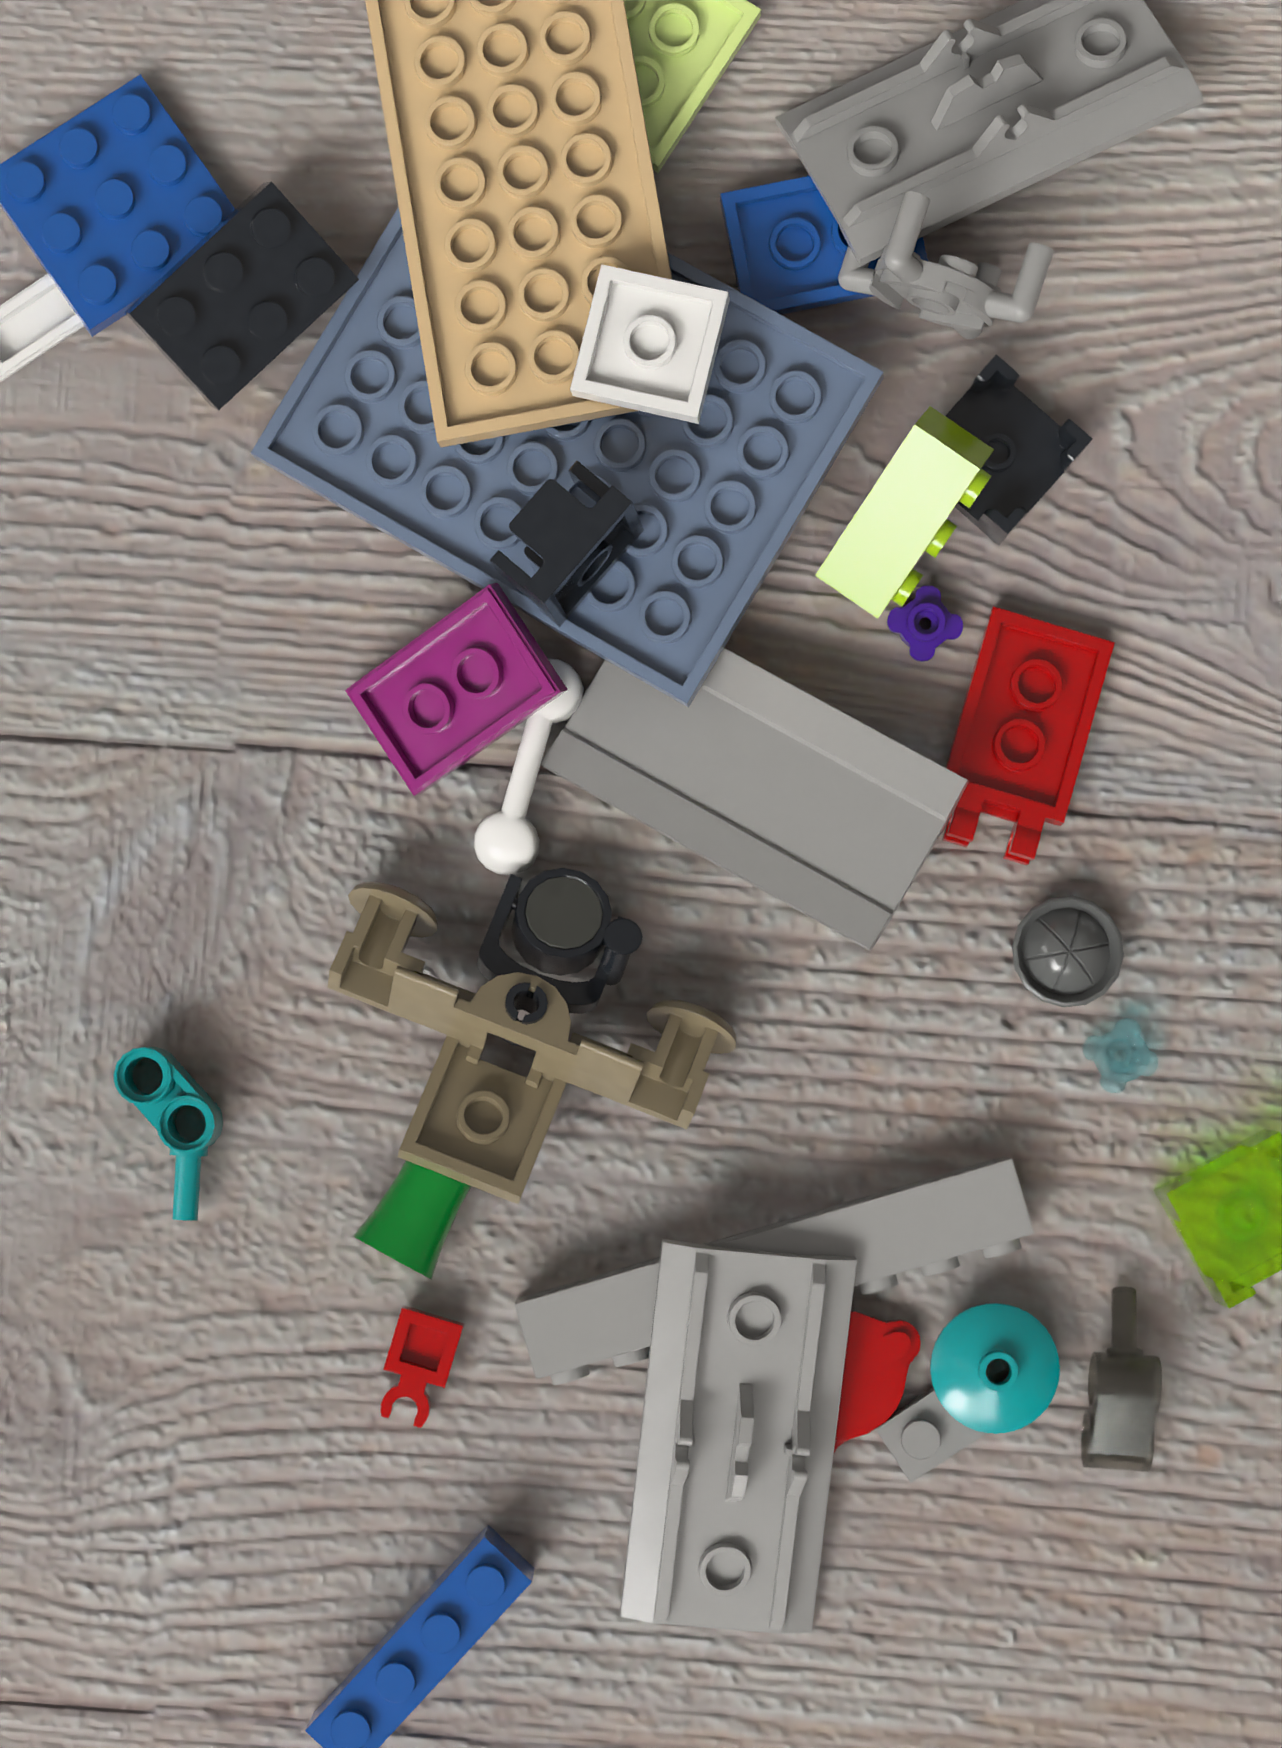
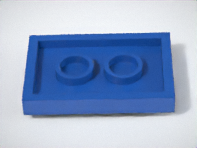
[720,176,928,315]

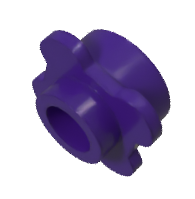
[887,586,963,662]

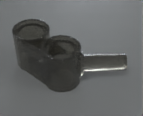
[1081,1286,1162,1472]

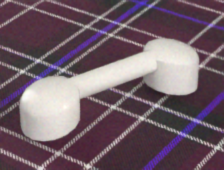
[474,658,584,875]

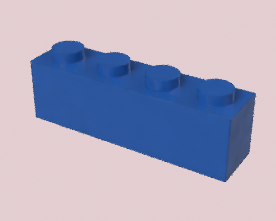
[305,1524,535,1748]

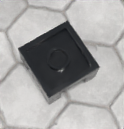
[945,354,1093,546]

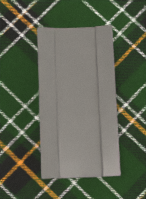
[775,0,1203,266]
[540,648,968,951]
[620,1239,857,1634]

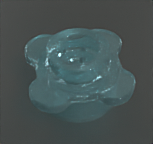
[1082,1018,1158,1093]

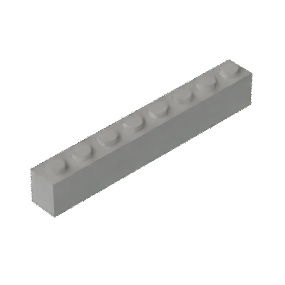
[514,1156,1034,1385]

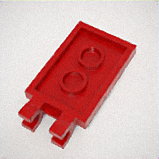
[942,606,1115,866]

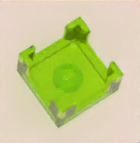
[1153,1129,1282,1309]

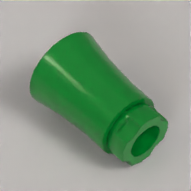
[353,1160,472,1280]

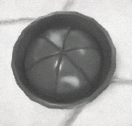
[1012,896,1124,1007]

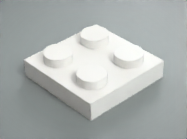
[570,264,730,424]

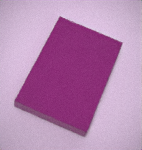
[345,583,568,796]

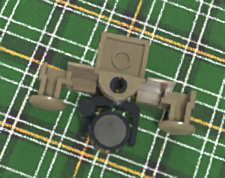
[327,868,736,1205]

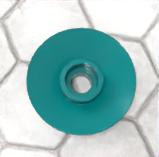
[930,1303,1060,1434]

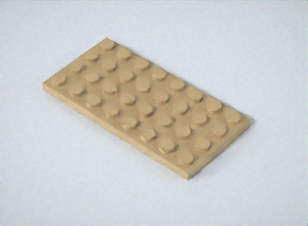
[365,0,672,447]

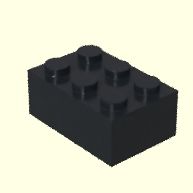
[124,181,359,411]

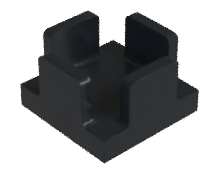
[490,460,644,627]

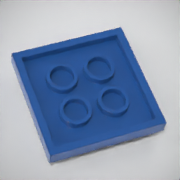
[0,74,235,337]

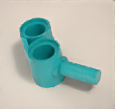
[114,1047,223,1221]

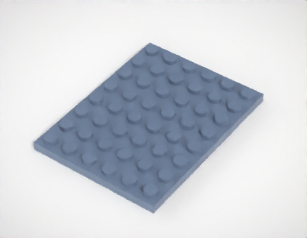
[251,207,884,708]

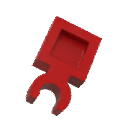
[380,1305,465,1428]

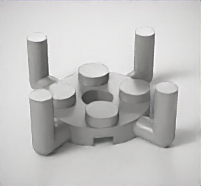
[838,191,1054,339]

